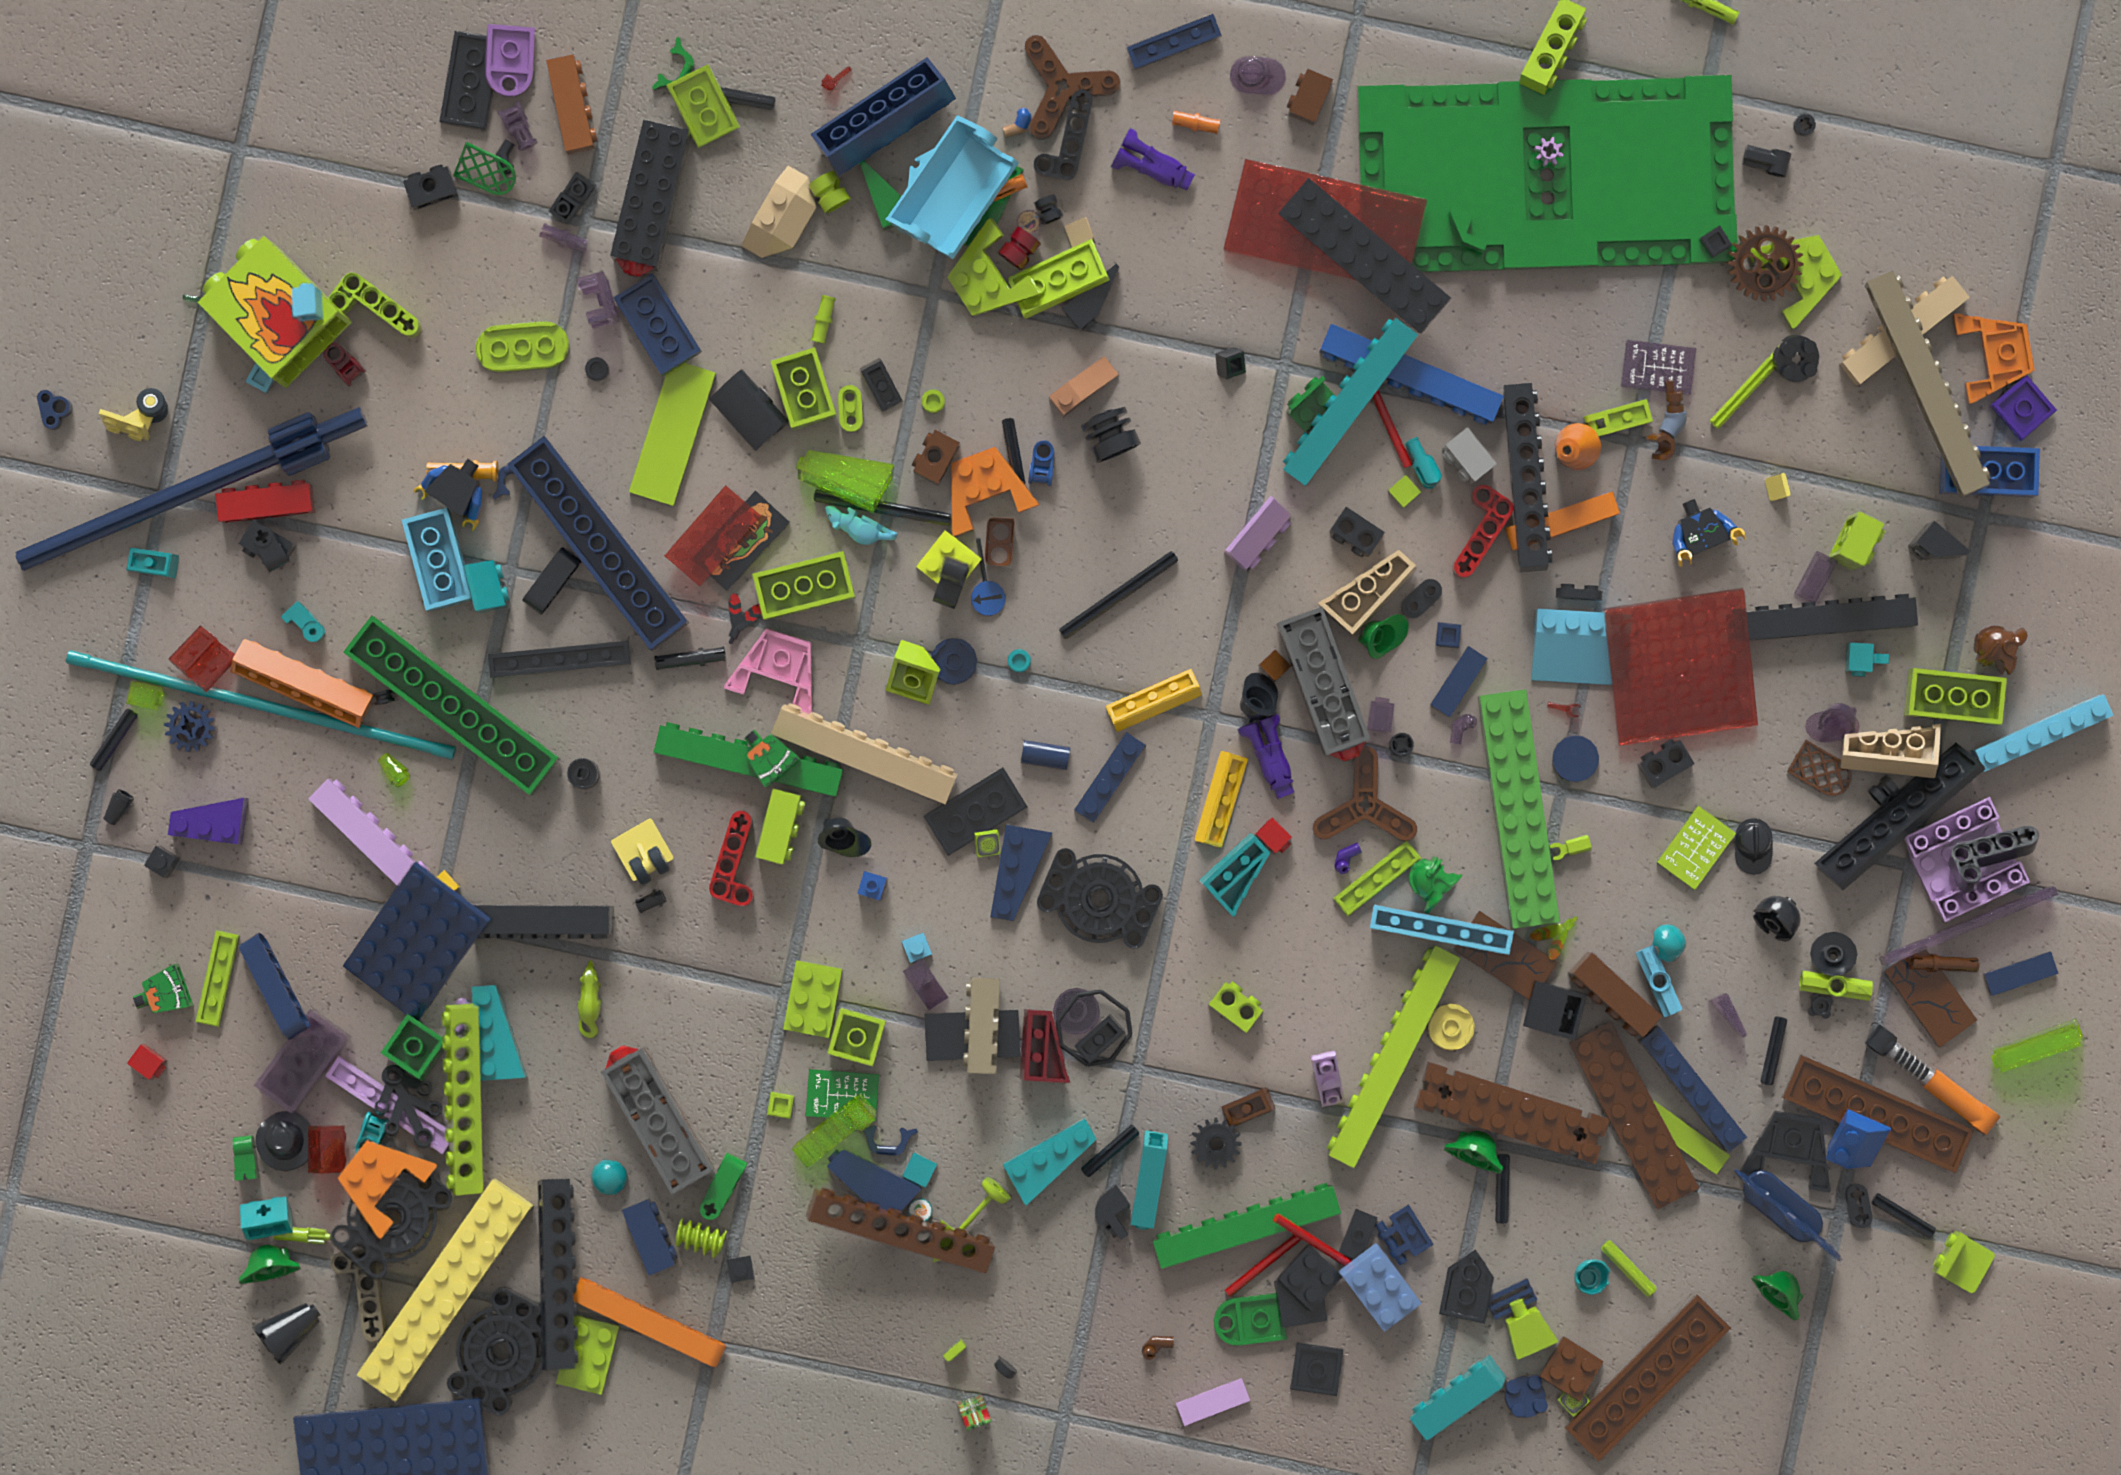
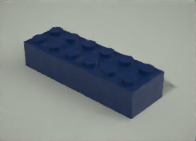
[811,57,956,176]

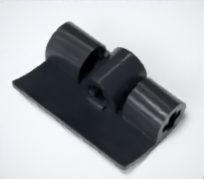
[709,369,789,451]

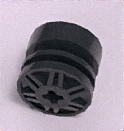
[1081,407,1141,463]

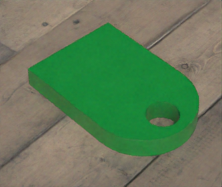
[1214,1293,1287,1346]

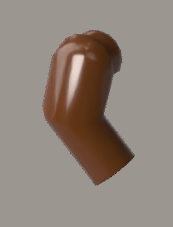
[1142,1336,1174,1360]

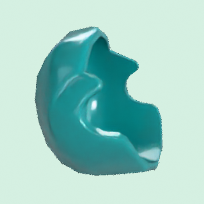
[1652,924,1686,962]
[590,1159,628,1195]
[1574,1259,1611,1295]

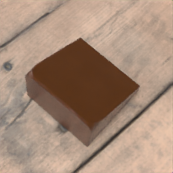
[1258,650,1291,682]

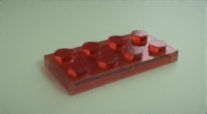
[664,485,761,587]

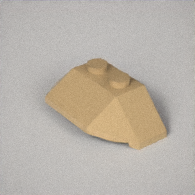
[742,166,816,258]

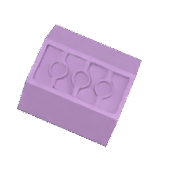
[1904,797,2030,922]

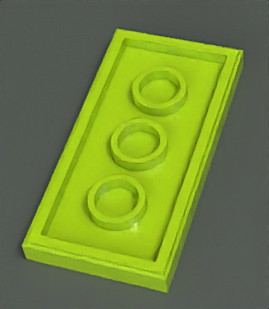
[1007,239,1110,319]

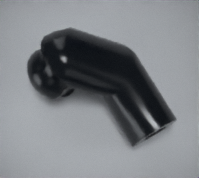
[495,139,515,175]

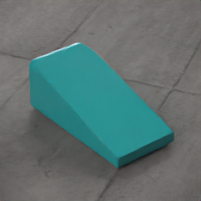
[126,547,179,578]

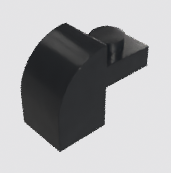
[1095,1184,1130,1240]

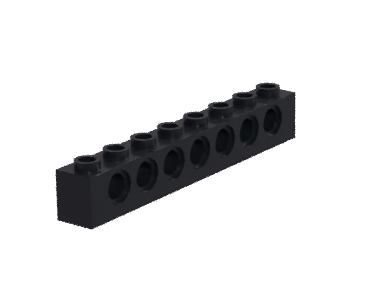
[1503,383,1552,573]
[537,1179,578,1371]

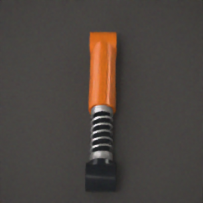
[1865,1025,2000,1136]

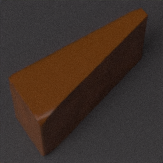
[1221,1087,1275,1126]

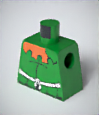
[744,729,800,788]
[133,964,194,1013]

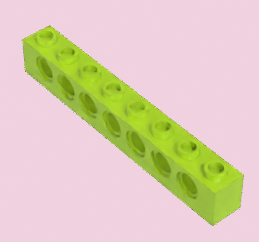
[442,1003,483,1195]

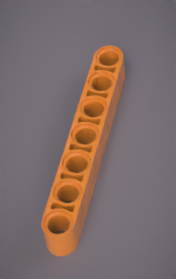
[573,1277,727,1367]

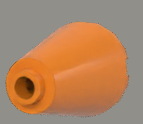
[1555,423,1602,470]

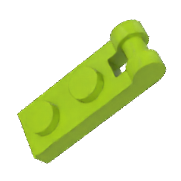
[1583,399,1653,437]

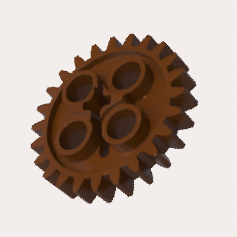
[1726,225,1804,302]

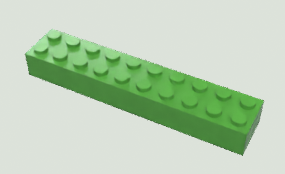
[1477,689,1560,929]

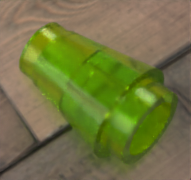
[377,752,411,788]

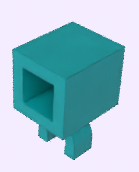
[1845,642,1889,677]

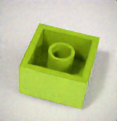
[827,1008,887,1066]

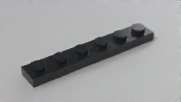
[488,640,631,678]

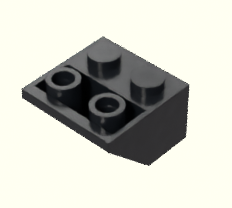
[1523,980,1587,1040]

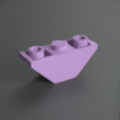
[1310,1051,1345,1107]

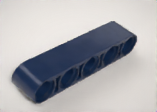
[239,932,310,1040]

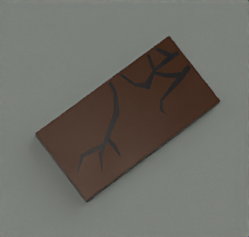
[1453,911,1558,1000]
[1883,944,1977,1047]

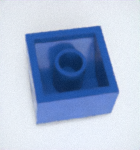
[1826,1109,1891,1169]

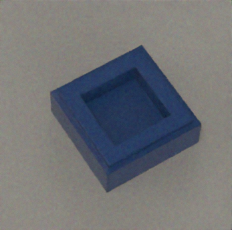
[1435,622,1461,648]

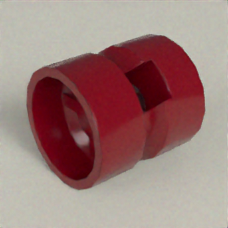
[998,226,1041,271]

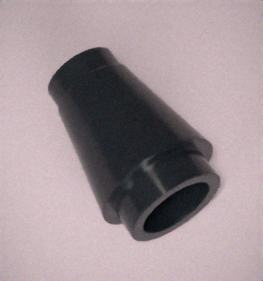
[103,789,134,825]

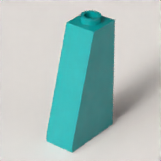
[1131,1130,1168,1230]

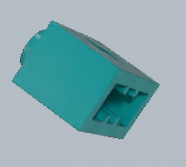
[240,1196,293,1241]

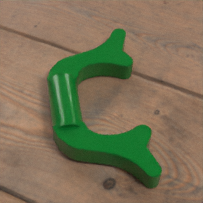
[652,37,695,91]

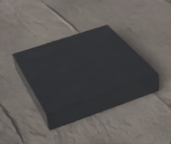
[1274,1280,1327,1328]
[1290,1342,1344,1396]

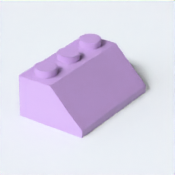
[1224,496,1291,571]

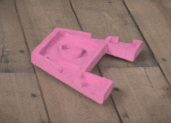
[724,628,812,714]

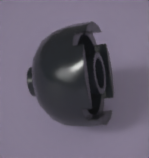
[1753,896,1801,942]

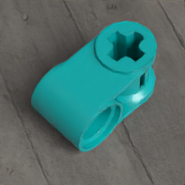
[355,1112,390,1153]

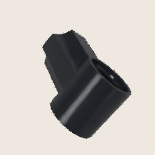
[1742,145,1792,177]

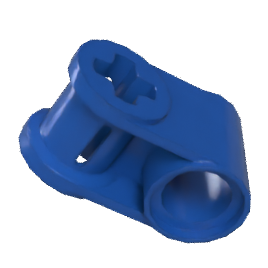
[1028,440,1054,486]

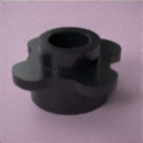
[1808,993,1833,1019]

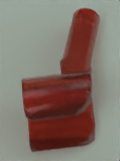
[821,66,852,91]
[1547,701,1581,717]

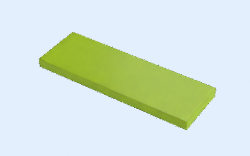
[629,363,716,507]

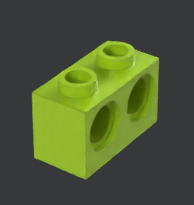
[1209,981,1263,1033]

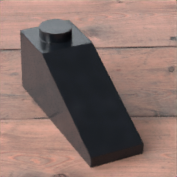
[1062,263,1119,332]

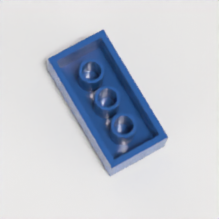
[1939,446,2040,498]

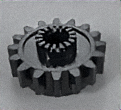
[1190,1117,1242,1170]

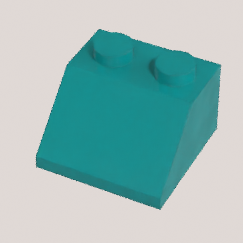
[463,560,510,614]

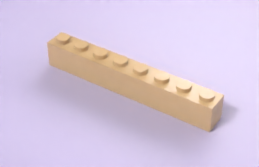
[771,703,958,804]

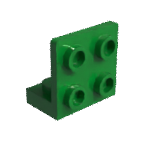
[1286,376,1335,432]

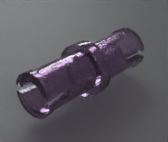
[539,223,588,254]

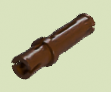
[1908,954,1980,973]

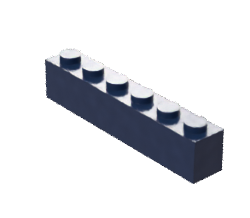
[1638,1026,1748,1152]

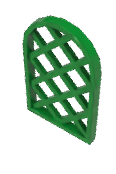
[453,142,516,195]

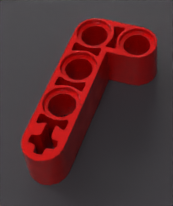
[1452,485,1513,578]
[709,811,754,906]

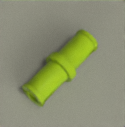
[811,295,836,344]

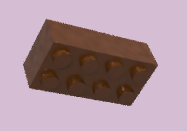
[1568,952,1662,1037]

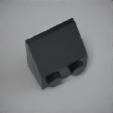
[1908,521,1970,561]

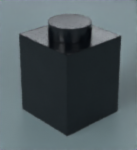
[144,846,181,878]

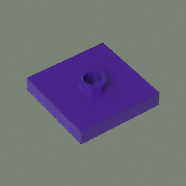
[1990,375,2057,441]

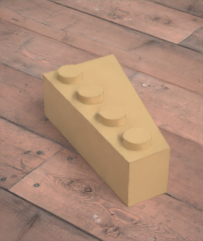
[1840,724,1941,778]

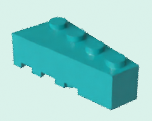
[472,985,528,1081]
[1003,1118,1097,1206]
[1410,1354,1506,1441]

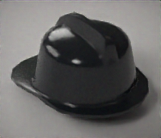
[1240,673,1278,723]
[817,818,872,857]
[1735,818,1773,875]

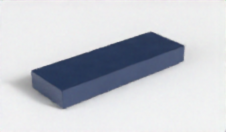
[1430,646,1488,718]
[1983,951,2059,996]

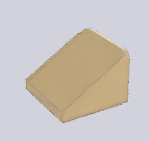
[1064,217,1094,248]

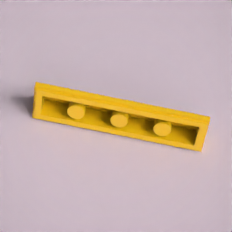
[1106,669,1202,732]
[1195,751,1248,848]

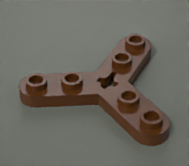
[1025,35,1120,140]
[1312,746,1417,841]

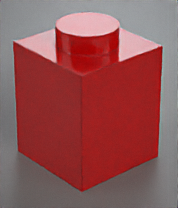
[1255,817,1292,854]
[126,1044,167,1080]

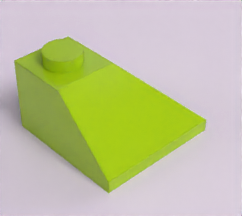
[885,640,940,705]

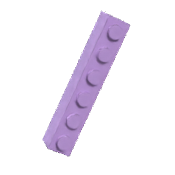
[308,779,430,886]

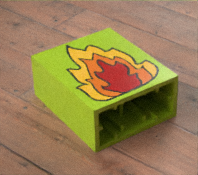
[198,235,352,388]

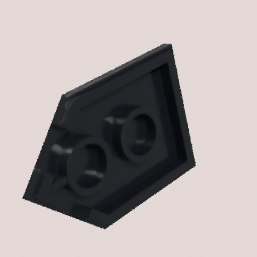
[1439,1249,1494,1324]

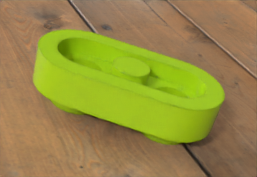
[838,385,863,432]

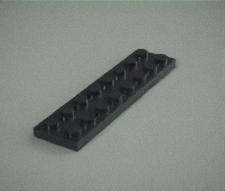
[1278,178,1452,334]
[1814,742,1986,891]

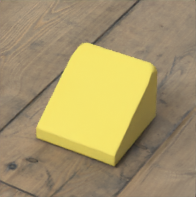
[1765,473,1790,501]

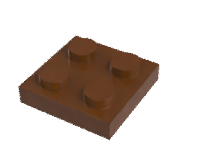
[1539,1336,1604,1402]

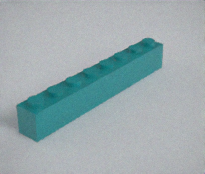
[1282,317,1418,486]

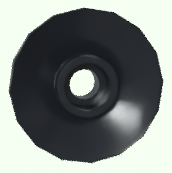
[1810,932,1858,976]

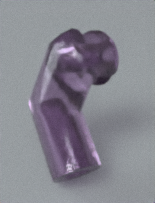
[1450,714,1477,744]

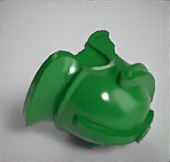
[1408,856,1462,914]

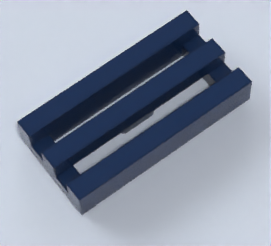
[1489,1278,1538,1320]

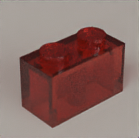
[308,1125,346,1174]

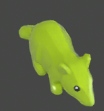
[578,960,601,1038]

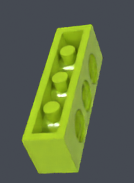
[1519,0,1588,95]

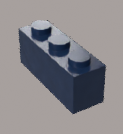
[622,1198,678,1276]

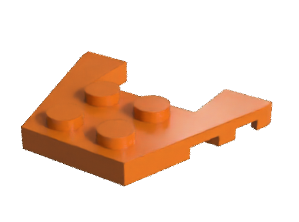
[1952,313,2035,404]
[951,447,1040,537]
[338,1141,437,1239]

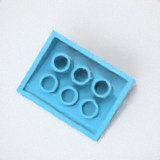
[1531,609,1631,686]

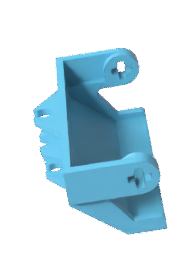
[886,115,1019,259]

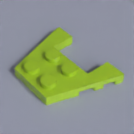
[947,218,1042,316]
[1749,235,1842,330]

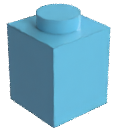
[292,283,323,322]

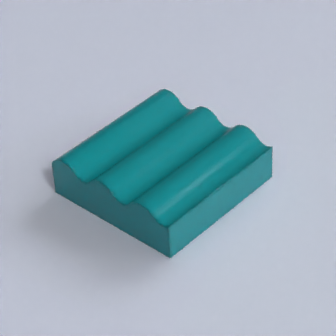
[902,1152,937,1188]

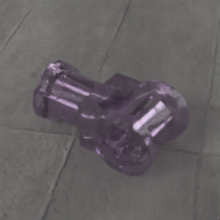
[498,101,538,151]

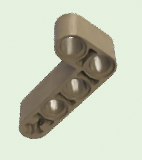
[330,1248,386,1341]

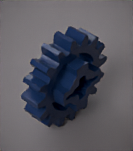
[164,701,217,752]

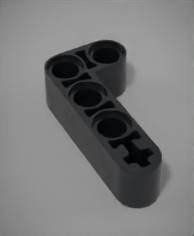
[1034,90,1093,180]
[932,556,970,609]
[1948,825,2039,893]

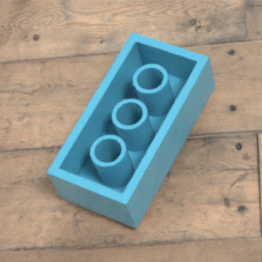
[402,507,472,612]

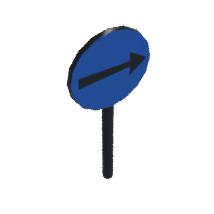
[971,538,1005,616]

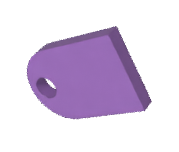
[485,24,535,97]

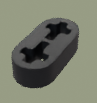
[1845,1183,1872,1228]

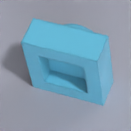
[245,363,274,394]
[902,932,932,963]

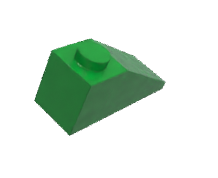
[860,160,901,231]

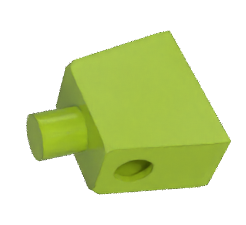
[1505,1299,1558,1360]

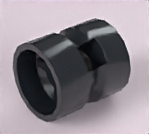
[567,758,600,789]

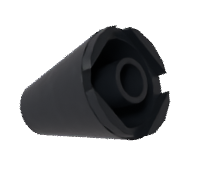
[252,1303,321,1365]

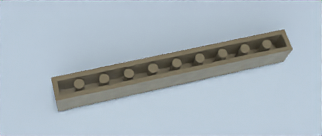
[1864,271,1991,498]

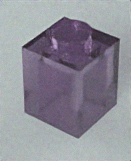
[1366,697,1394,732]

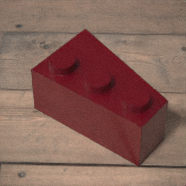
[1020,1009,1070,1083]

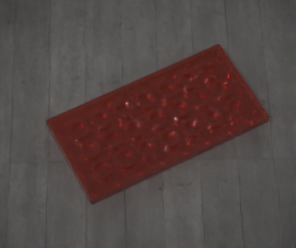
[1223,159,1427,281]

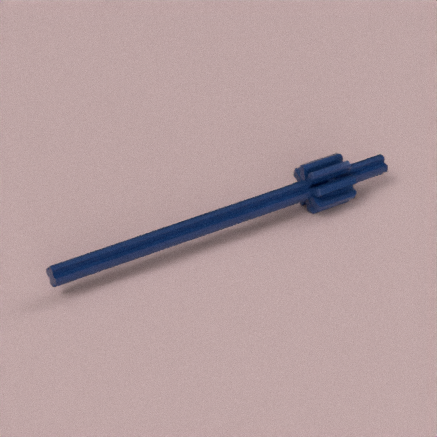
[15,407,368,571]

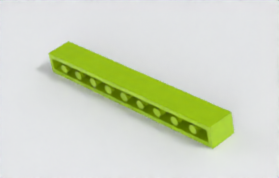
[1326,945,1460,1168]

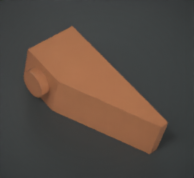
[1049,356,1119,418]

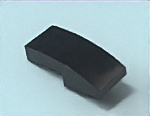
[549,172,596,224]

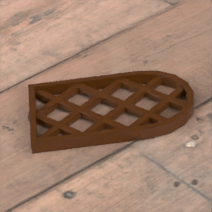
[1787,740,1851,796]

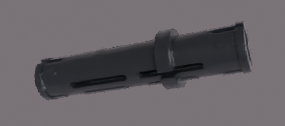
[654,646,726,670]

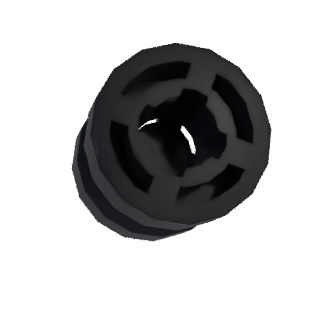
[1033,194,1063,225]
[1389,733,1414,756]
[1868,775,1901,808]

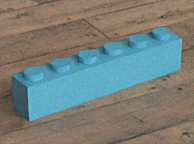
[1970,694,2114,772]
[1370,905,1514,955]

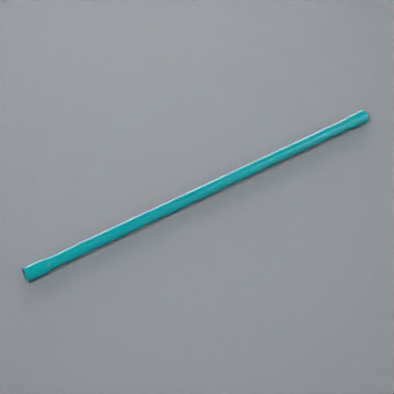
[66,650,456,760]

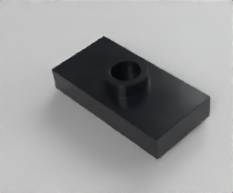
[1338,1208,1378,1259]

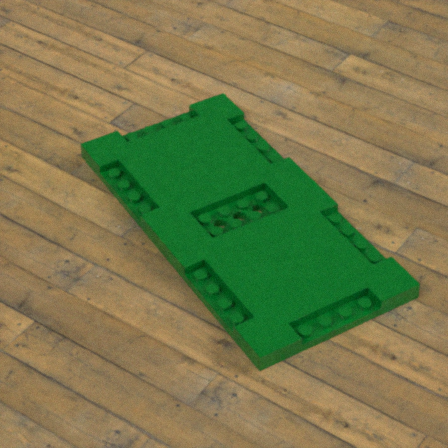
[1357,75,1738,273]

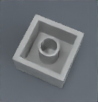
[1442,427,1497,485]

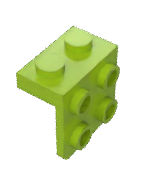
[1932,1230,1995,1293]

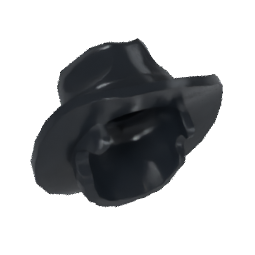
[255,1111,315,1172]

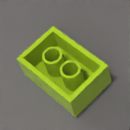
[770,347,837,431]
[1827,511,1885,571]
[756,789,806,865]

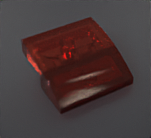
[169,625,235,692]

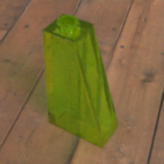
[796,450,895,513]
[1991,1018,2085,1073]

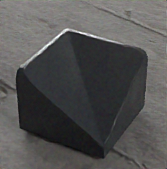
[1215,347,1246,379]

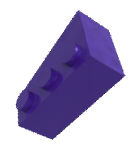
[168,798,249,845]

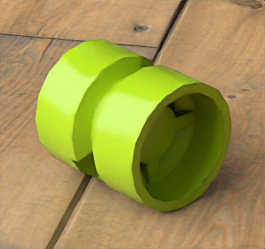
[809,170,851,214]

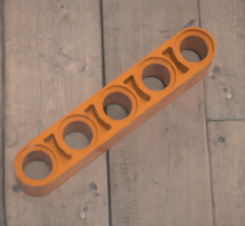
[1505,491,1621,551]

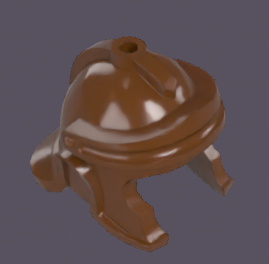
[1974,626,2028,675]

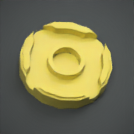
[1427,1004,1475,1051]

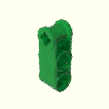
[700,1152,748,1220]

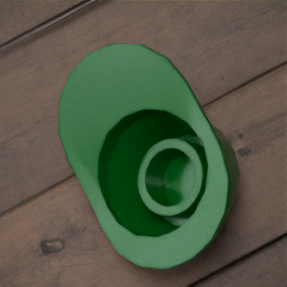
[1358,614,1409,659]

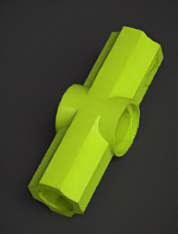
[1799,970,1873,1001]

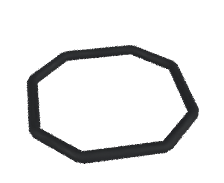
[1056,989,1133,1067]

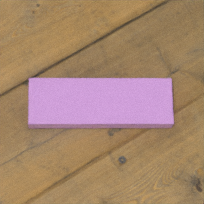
[1176,1378,1250,1426]

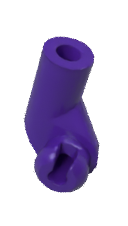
[1334,843,1362,874]

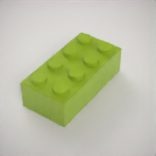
[752,551,856,621]
[1904,668,2007,726]

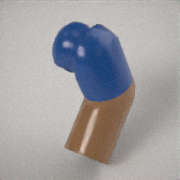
[1002,108,1031,138]

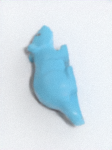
[825,506,897,545]

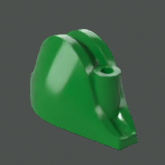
[1444,1131,1503,1174]
[239,1245,301,1284]
[1751,1271,1803,1321]

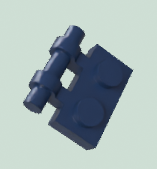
[1375,1204,1434,1265]

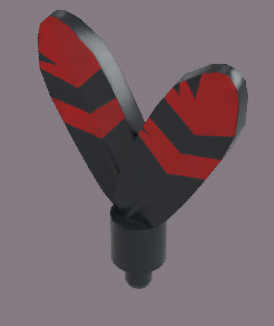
[728,593,762,644]

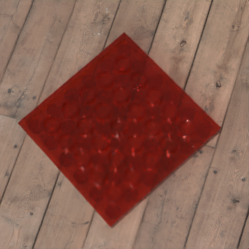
[1603,588,1758,746]

